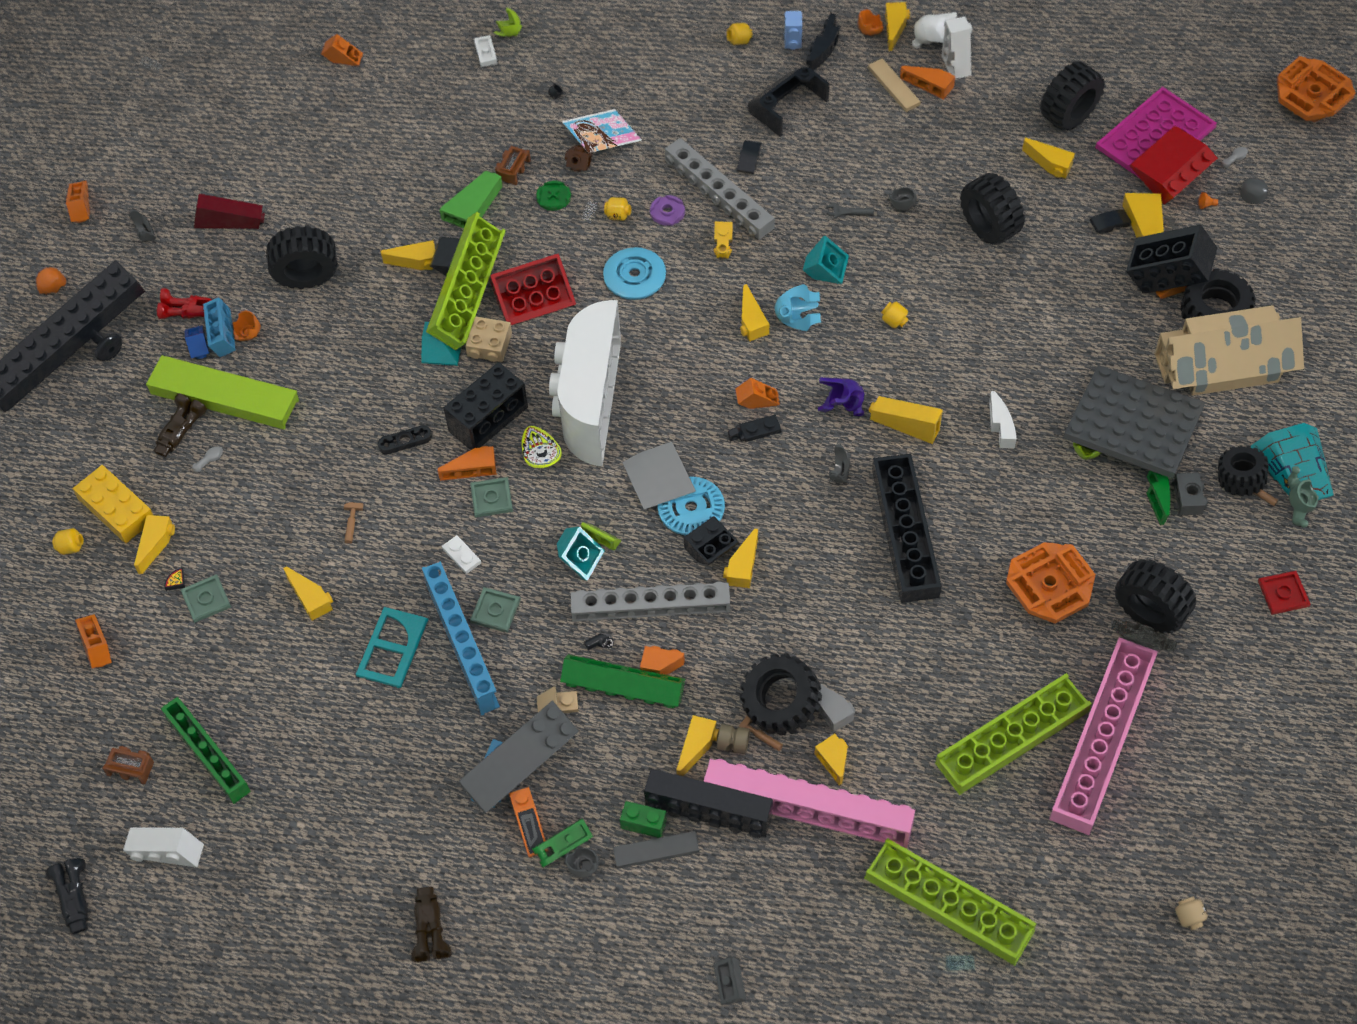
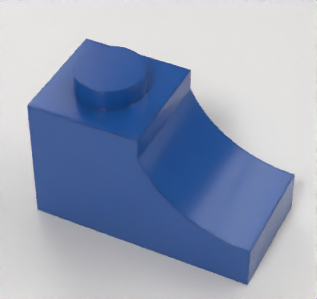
[185,325,209,359]

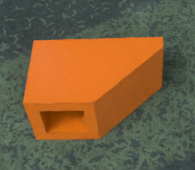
[321,34,363,66]
[735,378,780,409]
[640,646,685,675]

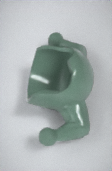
[1287,466,1319,528]

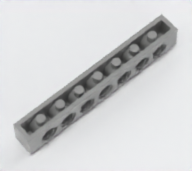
[665,138,775,240]
[571,582,730,622]

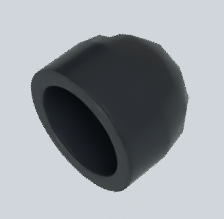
[548,83,563,99]

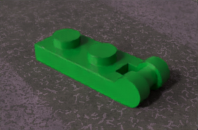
[532,818,593,867]

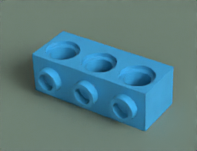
[203,297,236,357]

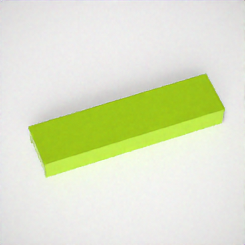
[426,212,506,350]
[146,355,299,430]
[935,673,1092,795]
[864,838,1036,966]

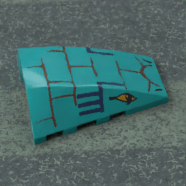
[1251,423,1334,500]

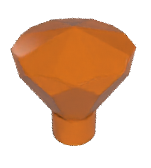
[1198,192,1218,209]

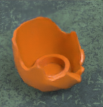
[858,9,884,36]
[36,267,66,294]
[233,310,261,341]

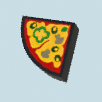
[164,568,185,591]

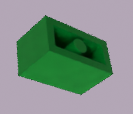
[620,801,667,838]

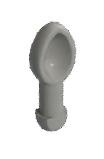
[1221,147,1248,168]
[192,446,223,472]

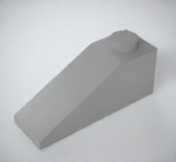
[818,684,855,732]

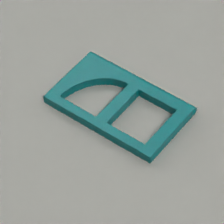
[356,607,429,688]

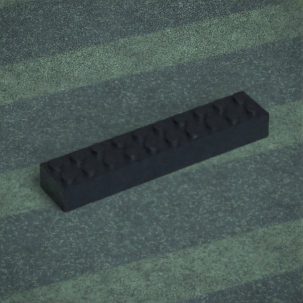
[0,260,145,412]

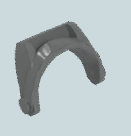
[129,209,156,242]
[829,444,851,483]

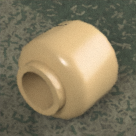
[1175,896,1208,930]

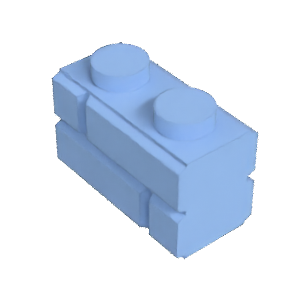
[784,11,802,50]

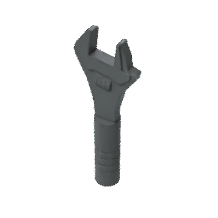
[826,203,874,219]

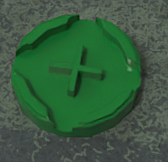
[536,180,571,211]

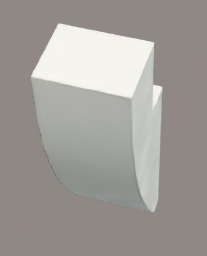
[989,391,1017,448]

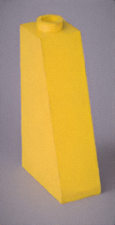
[1122,193,1164,238]
[869,396,943,444]

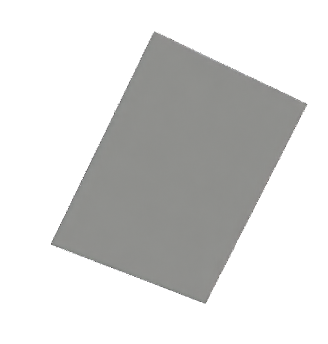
[622,442,696,509]

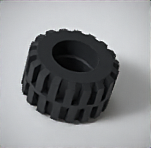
[1218,445,1268,496]

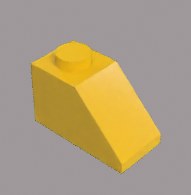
[815,734,848,785]

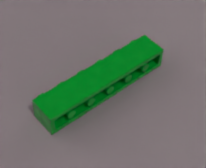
[560,654,685,708]
[161,696,251,804]

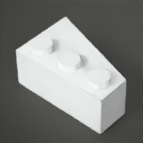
[941,17,972,79]
[123,827,204,867]

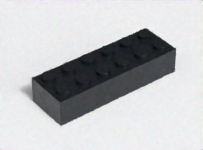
[644,768,773,838]

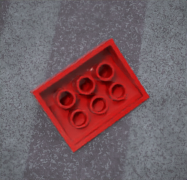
[1129,125,1218,205]
[489,253,576,325]

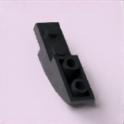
[806,13,840,71]

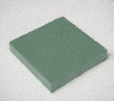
[470,477,513,518]
[180,574,231,623]
[470,587,521,633]

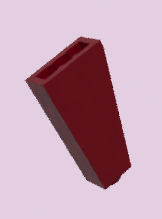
[194,193,265,229]

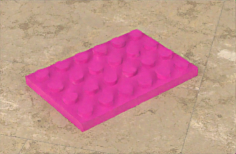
[1095,86,1217,178]

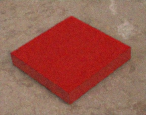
[1258,571,1311,615]

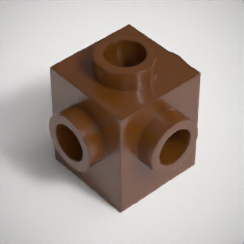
[565,145,593,172]

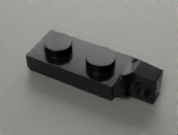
[728,414,781,442]

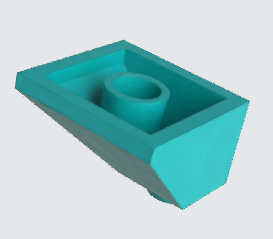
[803,236,849,284]
[421,322,462,366]
[557,526,605,581]

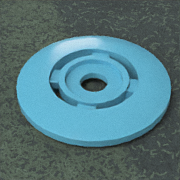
[603,247,666,300]
[658,477,725,535]

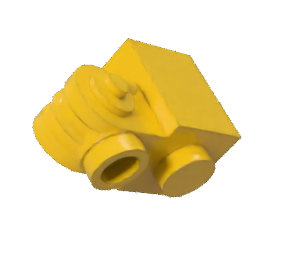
[714,221,733,259]

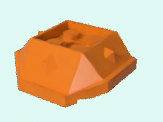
[1277,56,1356,122]
[1006,542,1096,624]

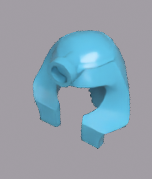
[775,284,821,331]

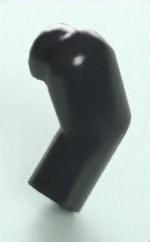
[584,634,614,650]

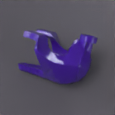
[818,377,865,416]

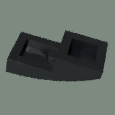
[737,140,762,174]
[1090,209,1132,233]

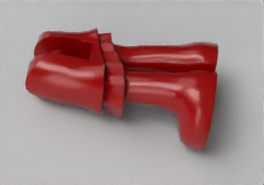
[157,288,211,319]

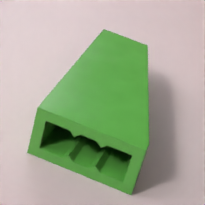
[440,171,503,228]

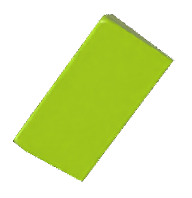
[581,522,621,550]

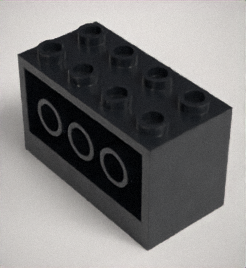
[1126,224,1217,294]
[443,362,528,450]

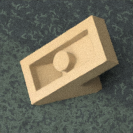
[537,687,579,713]

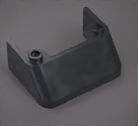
[748,67,829,137]

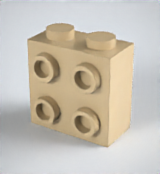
[465,316,512,362]

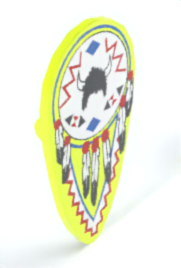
[522,426,562,468]

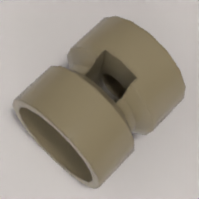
[717,724,750,755]

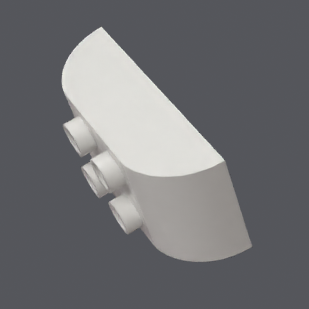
[549,300,621,466]

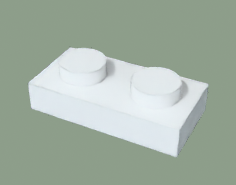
[474,35,497,67]
[442,535,481,574]

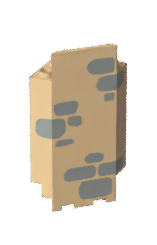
[1154,305,1304,396]

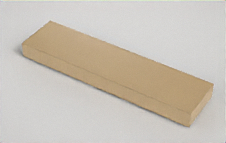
[868,58,920,112]

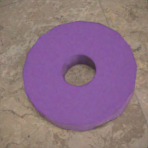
[650,195,685,226]

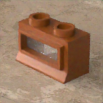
[495,146,531,185]
[102,746,154,784]

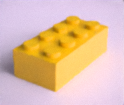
[72,465,153,544]

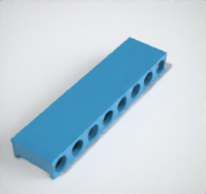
[422,561,500,716]

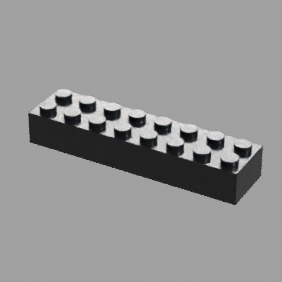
[872,453,942,603]

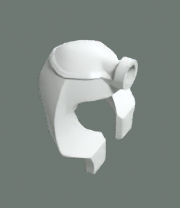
[912,12,957,48]

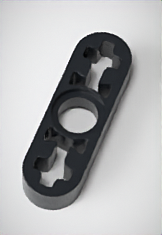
[378,425,432,454]

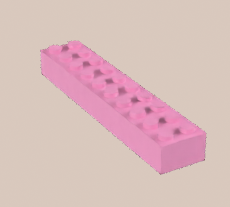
[1049,637,1158,835]
[704,759,915,848]

